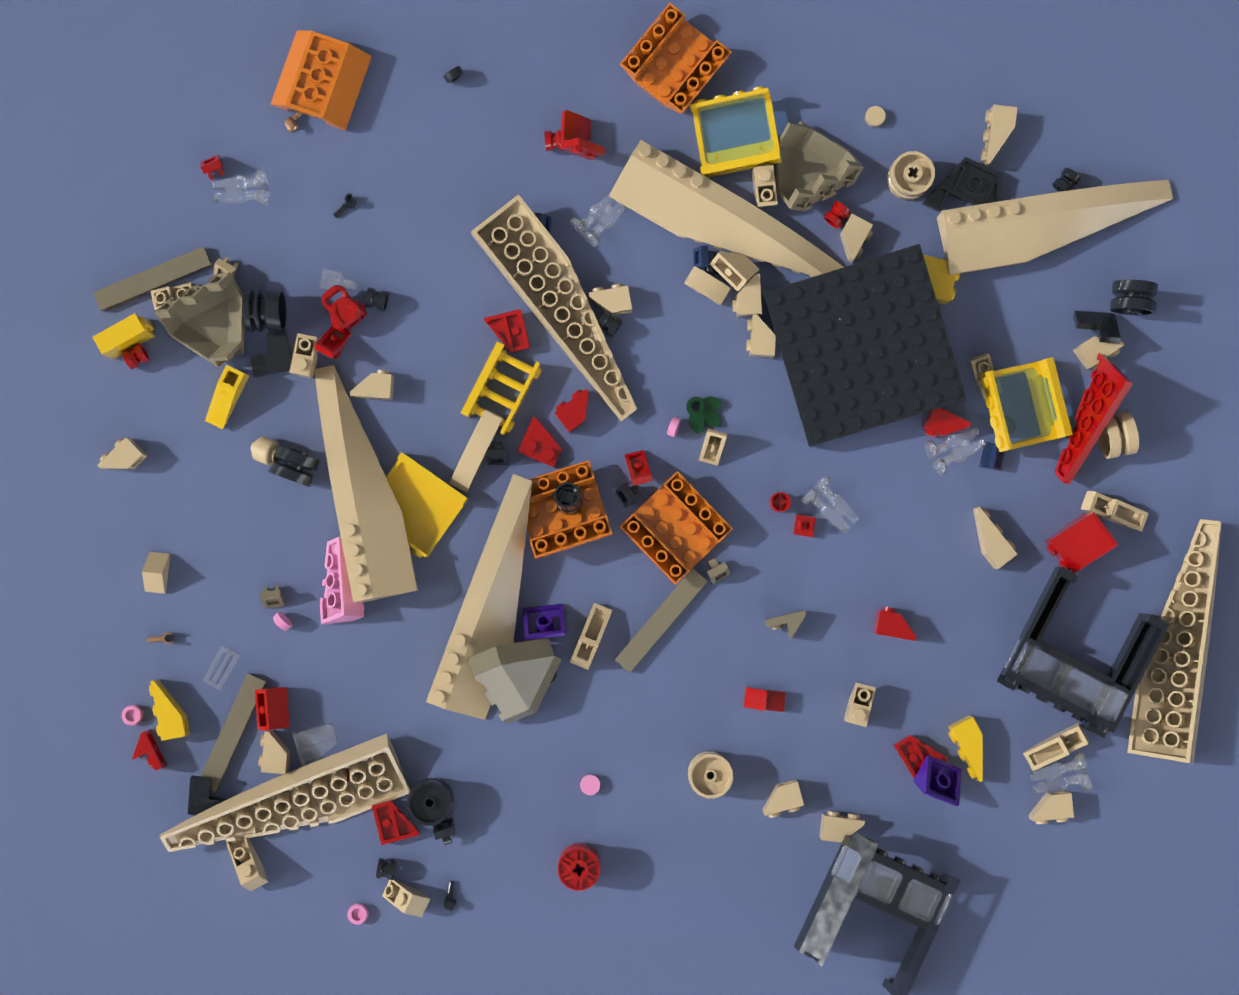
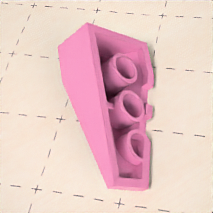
[320,537,364,624]

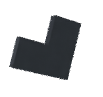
[1073,311,1121,343]
[250,330,292,378]
[188,775,227,815]

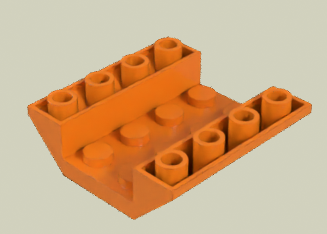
[620,3,732,114]
[270,30,372,131]
[527,460,613,559]
[619,471,733,585]

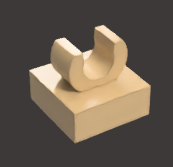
[213,257,238,280]

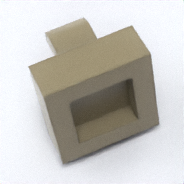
[707,558,731,584]
[260,584,285,609]

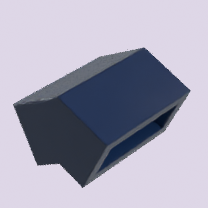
[979,442,1005,471]

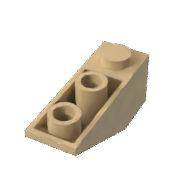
[981,104,1017,167]
[973,507,1017,569]
[225,835,269,891]

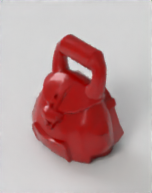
[322,285,367,333]

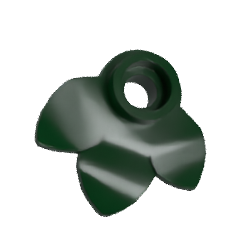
[686,396,722,434]

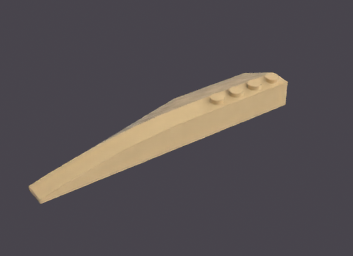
[609,140,843,277]
[937,180,1173,275]
[471,194,637,421]
[314,365,418,603]
[426,474,533,720]
[1127,519,1222,764]
[159,733,411,852]

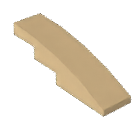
[449,409,503,492]

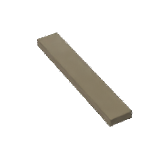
[93,247,212,312]
[615,568,707,673]
[201,673,267,792]

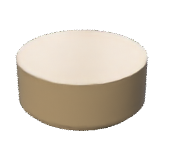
[865,106,885,127]

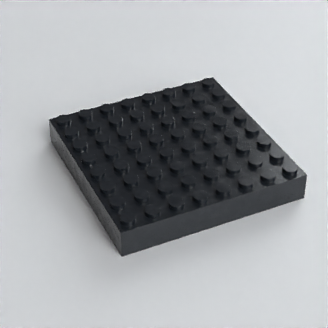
[763,244,967,447]

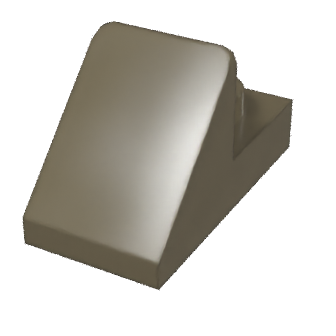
[764,610,806,639]

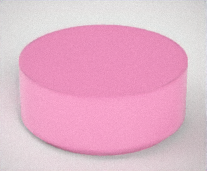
[667,416,681,437]
[273,612,293,631]
[122,705,144,726]
[580,774,600,795]
[347,903,369,925]

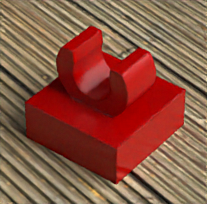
[200,154,224,180]
[793,515,816,538]

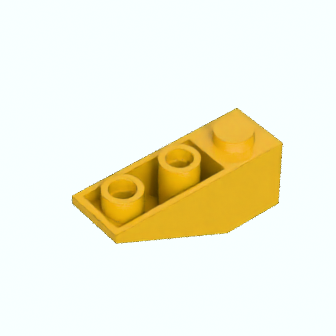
[205,365,249,430]
[149,679,190,741]
[948,715,983,782]

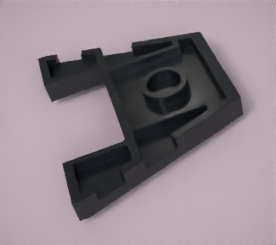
[922,157,1001,212]

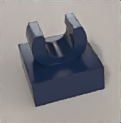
[693,246,716,269]

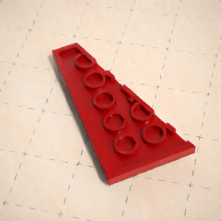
[1054,353,1133,485]

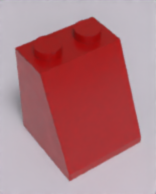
[1045,512,1119,573]

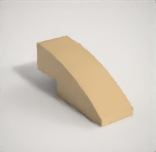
[1081,491,1149,532]
[570,603,613,670]
[1023,723,1089,771]

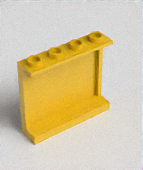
[386,452,469,558]

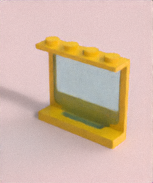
[690,86,782,178]
[980,357,1073,452]

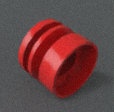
[558,842,600,891]

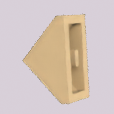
[698,429,727,466]
[142,552,170,594]

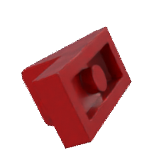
[314,326,352,359]
[625,450,653,486]
[743,687,786,712]
[132,730,167,771]

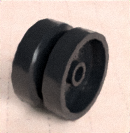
[1110,279,1158,316]
[268,445,320,487]
[407,778,454,826]

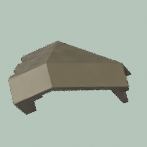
[776,121,864,211]
[154,272,245,368]
[468,638,562,724]

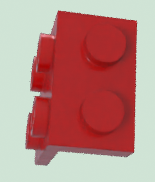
[560,110,605,160]

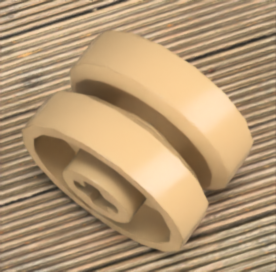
[887,151,935,200]
[1098,410,1139,459]
[688,751,733,798]

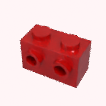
[255,687,290,730]

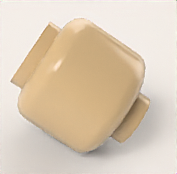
[250,437,280,465]

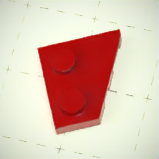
[484,309,531,353]
[517,417,562,468]
[893,735,948,779]
[372,800,420,845]

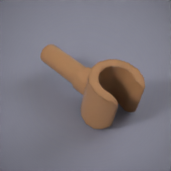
[285,112,303,133]
[146,632,174,644]

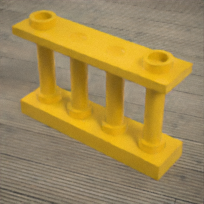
[461,341,542,436]

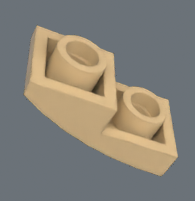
[684,266,730,305]
[150,283,194,311]
[969,353,1003,399]

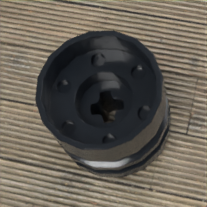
[243,289,286,332]

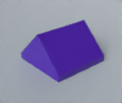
[523,604,566,640]
[913,755,962,807]

